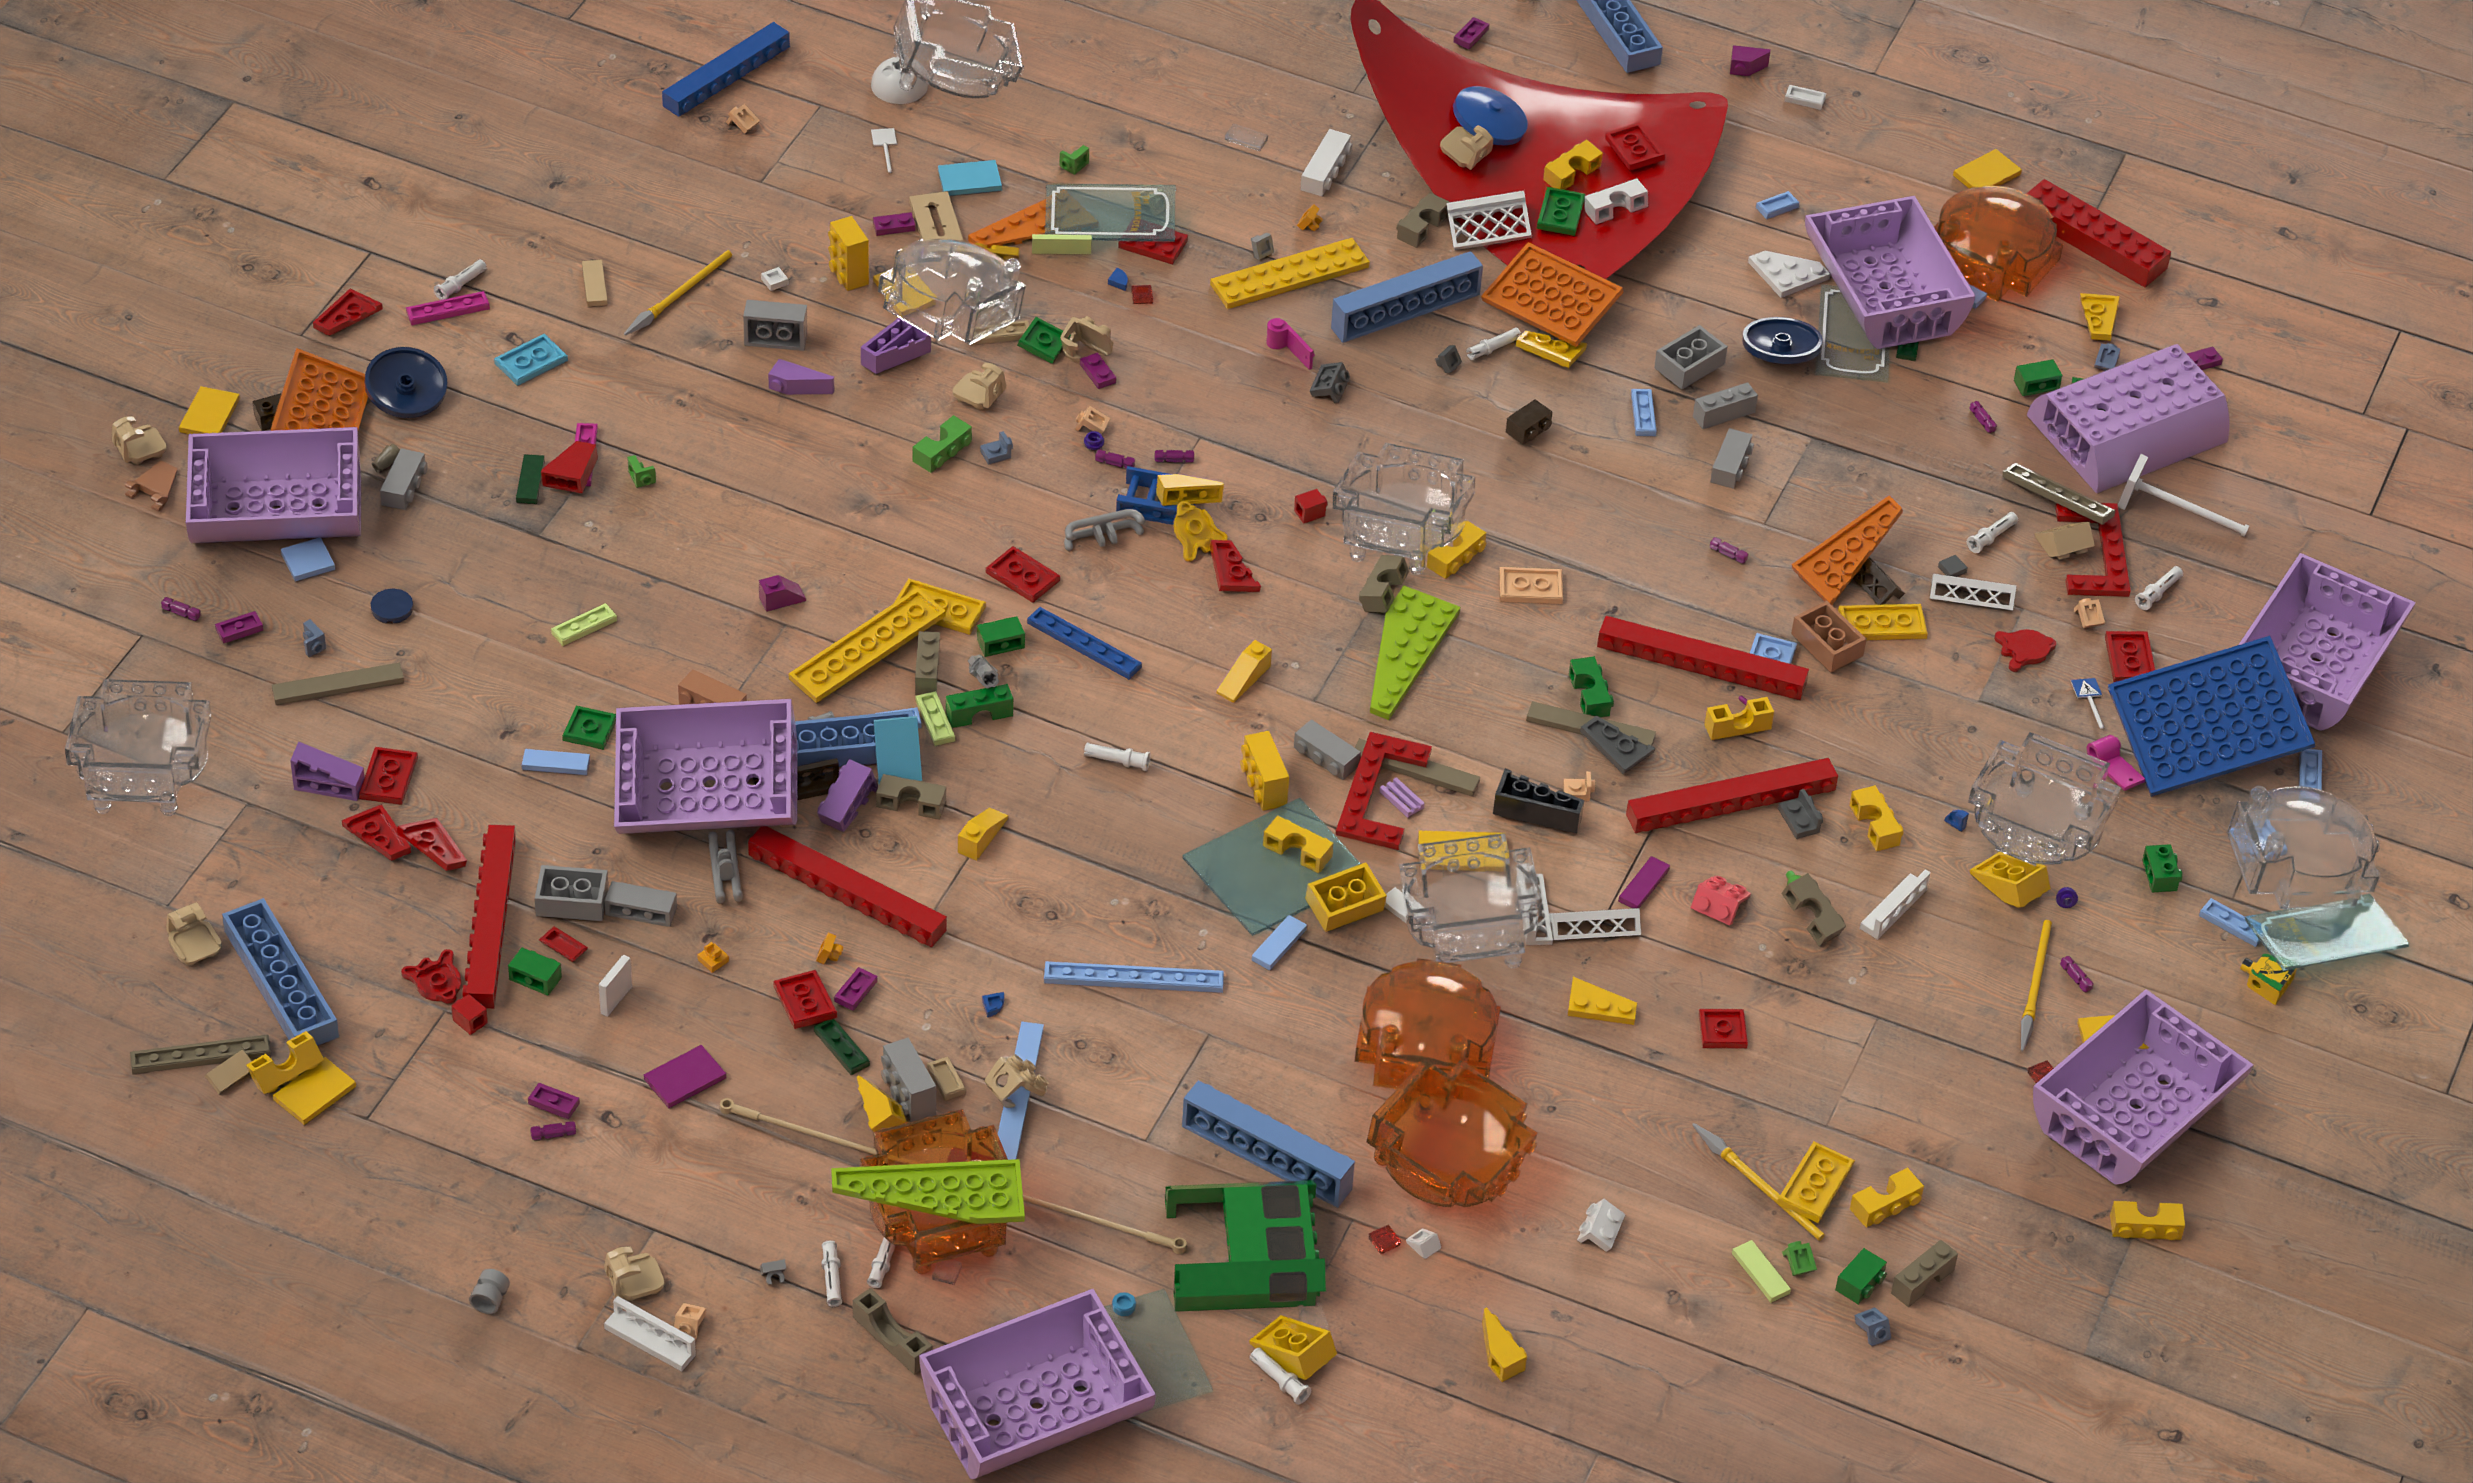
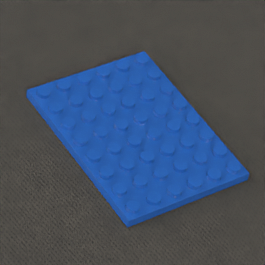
[2108,636,2315,797]

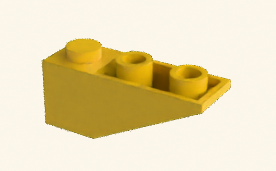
[857,1075,907,1137]
[1482,1307,1527,1382]

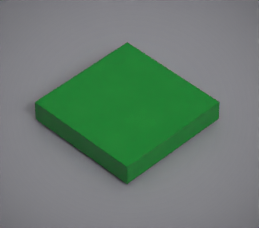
[1017,317,1071,364]
[562,705,616,750]

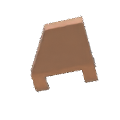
[125,460,177,511]

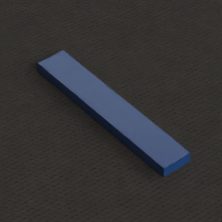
[1027,607,1142,680]

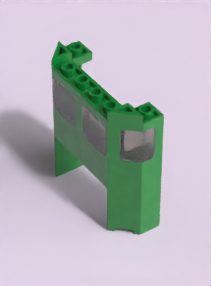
[1165,1180,1326,1312]

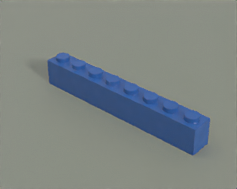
[662,22,790,117]

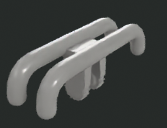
[1064,509,1145,551]
[708,830,743,904]

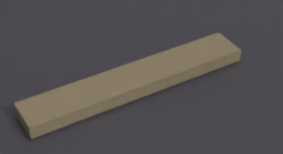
[2003,463,2115,524]
[272,662,404,705]
[1526,701,1656,746]
[1355,738,1480,796]
[130,1035,271,1074]

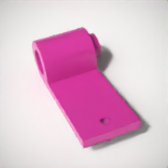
[1266,318,1315,370]
[2086,735,2145,791]

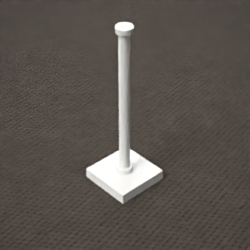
[2118,454,2249,537]

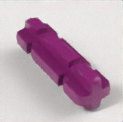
[1969,401,1997,433]
[1095,450,1135,469]
[1154,450,1195,462]
[1710,537,1749,564]
[161,597,201,621]
[2060,956,2094,992]
[530,1121,576,1140]

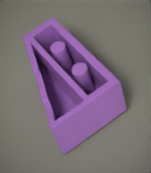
[861,316,931,374]
[290,741,365,801]
[817,759,878,832]

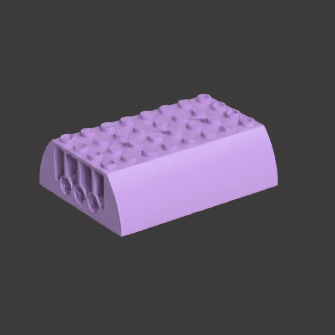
[1805,196,1975,349]
[2027,344,2229,494]
[186,427,361,543]
[2239,553,2416,731]
[614,699,797,834]
[2033,990,2253,1185]
[919,1289,1156,1479]

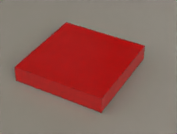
[1699,1009,1748,1049]

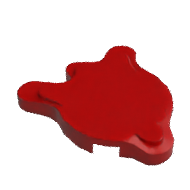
[1994,629,2056,672]
[401,949,461,1004]

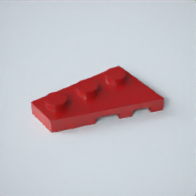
[1210,540,1261,592]
[342,804,411,861]
[397,818,467,871]

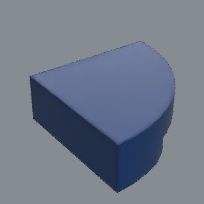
[1108,268,1128,291]
[1944,810,1969,832]
[982,992,1004,1018]

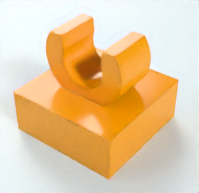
[1297,204,1323,231]
[816,932,844,964]
[697,942,729,973]

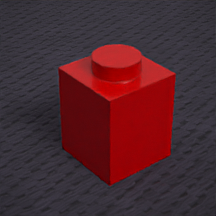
[1294,489,1328,524]
[451,994,488,1035]

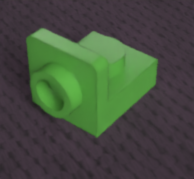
[1059,145,1089,175]
[627,455,656,488]
[1782,1241,1817,1276]

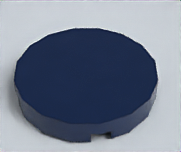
[370,588,413,623]

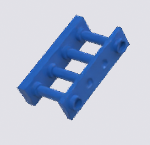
[1116,466,1196,525]

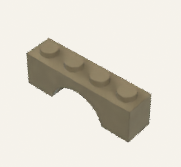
[853,1288,933,1375]

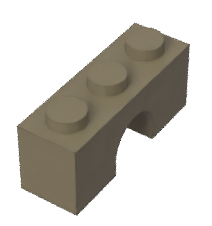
[1396,193,1450,248]
[1359,555,1409,612]
[915,631,940,695]
[876,774,946,820]
[1781,873,1846,946]
[1891,1240,1958,1307]

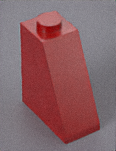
[541,441,598,493]

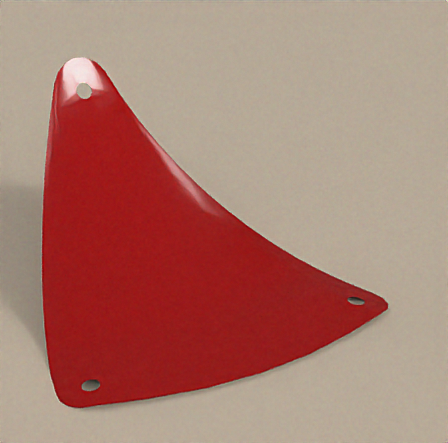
[1350,0,1728,279]

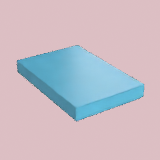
[938,160,1002,196]
[494,334,568,386]
[873,716,922,784]

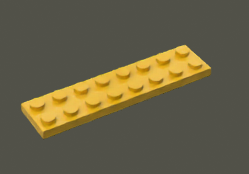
[1210,238,1370,309]
[788,588,946,703]

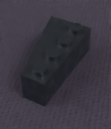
[1493,768,1584,833]

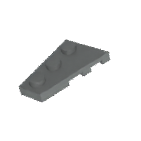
[1580,716,1655,775]

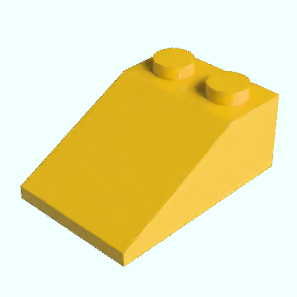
[1970,852,2051,908]
[1249,1315,1337,1380]

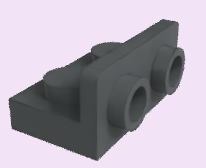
[1310,362,1350,403]
[1778,789,1823,839]

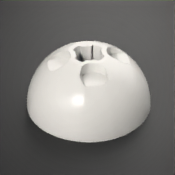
[871,57,928,104]

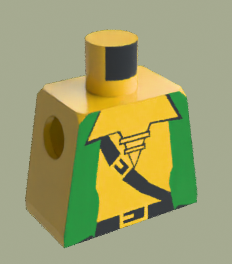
[2240,954,2298,1005]

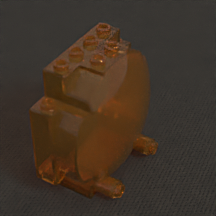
[1934,186,2063,302]
[1355,958,1501,1099]
[1366,1059,1538,1208]
[860,1109,1008,1275]

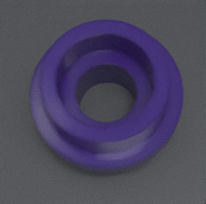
[1084,431,1104,450]
[2056,887,2078,908]

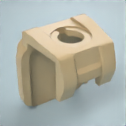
[1440,125,1493,170]
[1060,316,1114,363]
[953,363,1006,410]
[111,416,167,464]
[166,902,222,966]
[984,1054,1049,1108]
[604,1246,664,1301]

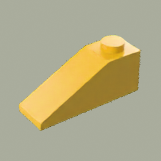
[1156,474,1224,506]
[1216,640,1272,703]
[958,807,1009,861]

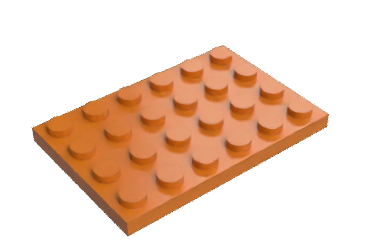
[1481,242,1624,347]
[270,348,368,431]

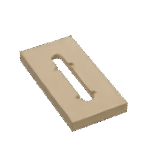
[909,191,964,254]

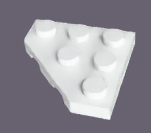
[1748,251,1830,298]

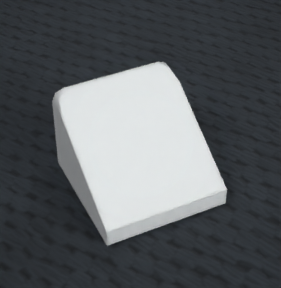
[1406,1228,1441,1259]

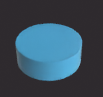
[1112,1292,1136,1316]

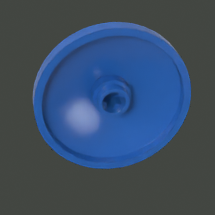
[1453,86,1528,145]

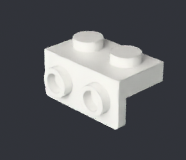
[1577,1199,1625,1252]

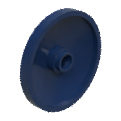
[1742,317,1823,364]
[364,347,447,418]

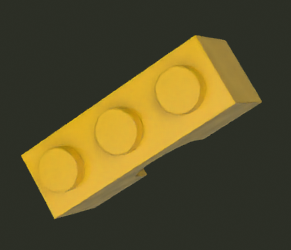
[1543,140,1603,190]
[1426,520,1487,579]
[1704,697,1774,740]
[1849,785,1904,852]
[1263,815,1334,873]
[246,1031,324,1094]
[1850,1167,1924,1228]
[2110,1201,2185,1240]

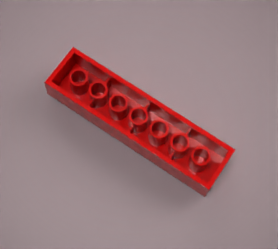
[2018,179,2171,288]

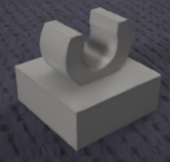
[1251,233,1275,260]
[760,1259,786,1285]

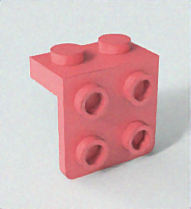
[1690,876,1751,926]

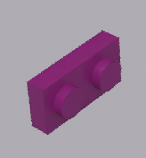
[1453,17,1489,49]
[873,212,915,236]
[2187,346,2223,370]
[1080,352,1116,389]
[215,611,264,644]
[834,967,878,1011]
[528,1083,580,1120]

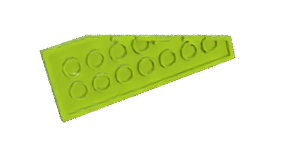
[1370,585,1461,720]
[831,1159,1025,1224]

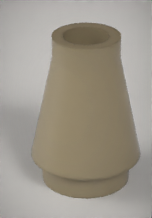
[371,444,400,473]

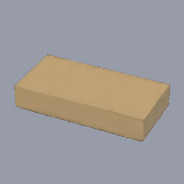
[205,1049,252,1094]
[927,1057,966,1101]

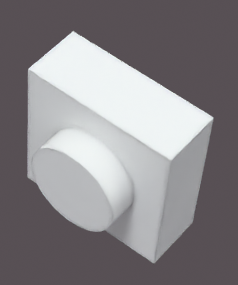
[761,267,788,291]

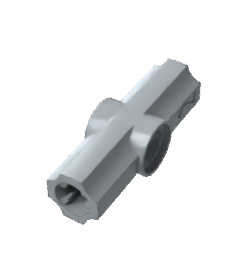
[968,654,999,688]

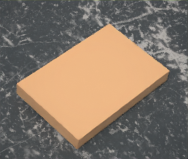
[1499,567,1563,604]

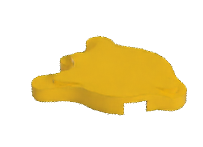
[1173,501,1228,562]

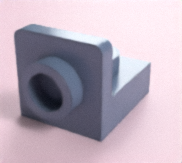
[2094,343,2121,371]
[980,431,1013,465]
[303,619,326,657]
[1854,1307,1891,1346]

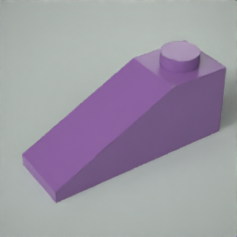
[768,359,834,395]

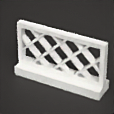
[1447,191,1532,250]

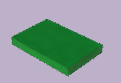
[1537,187,1586,236]

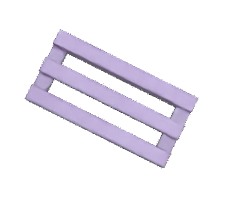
[1380,777,1424,818]

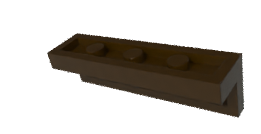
[1853,557,1905,605]
[753,758,839,801]

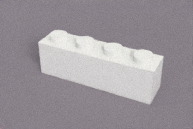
[1301,129,1353,196]

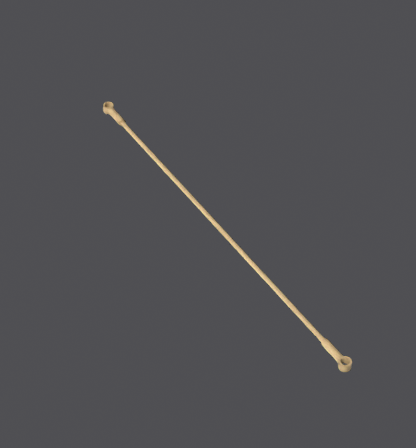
[720,1098,1187,1254]

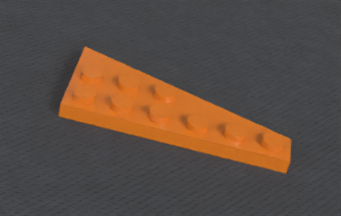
[968,191,1099,248]
[1791,495,1903,605]

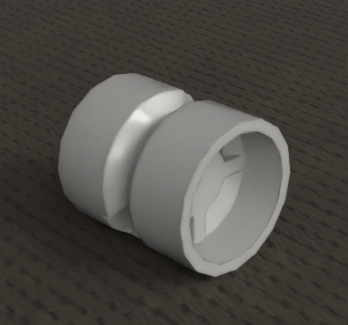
[469,1269,510,1314]

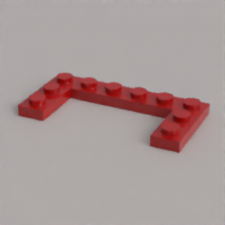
[2055,503,2131,597]
[1336,732,1432,850]

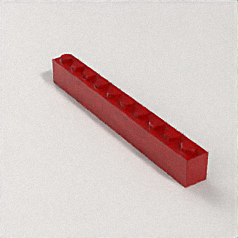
[1597,616,1809,701]
[1626,758,1838,833]
[463,825,516,1009]
[748,826,947,948]

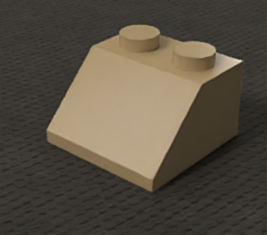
[2035,522,2095,559]

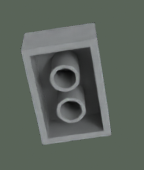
[743,300,808,351]
[1654,325,1728,389]
[534,865,609,921]
[881,1037,936,1123]

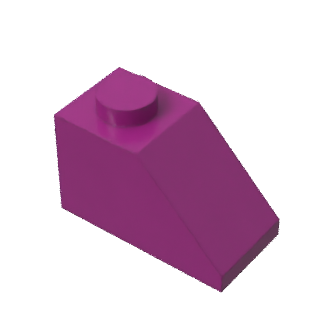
[1730,45,1771,76]
[759,575,806,612]

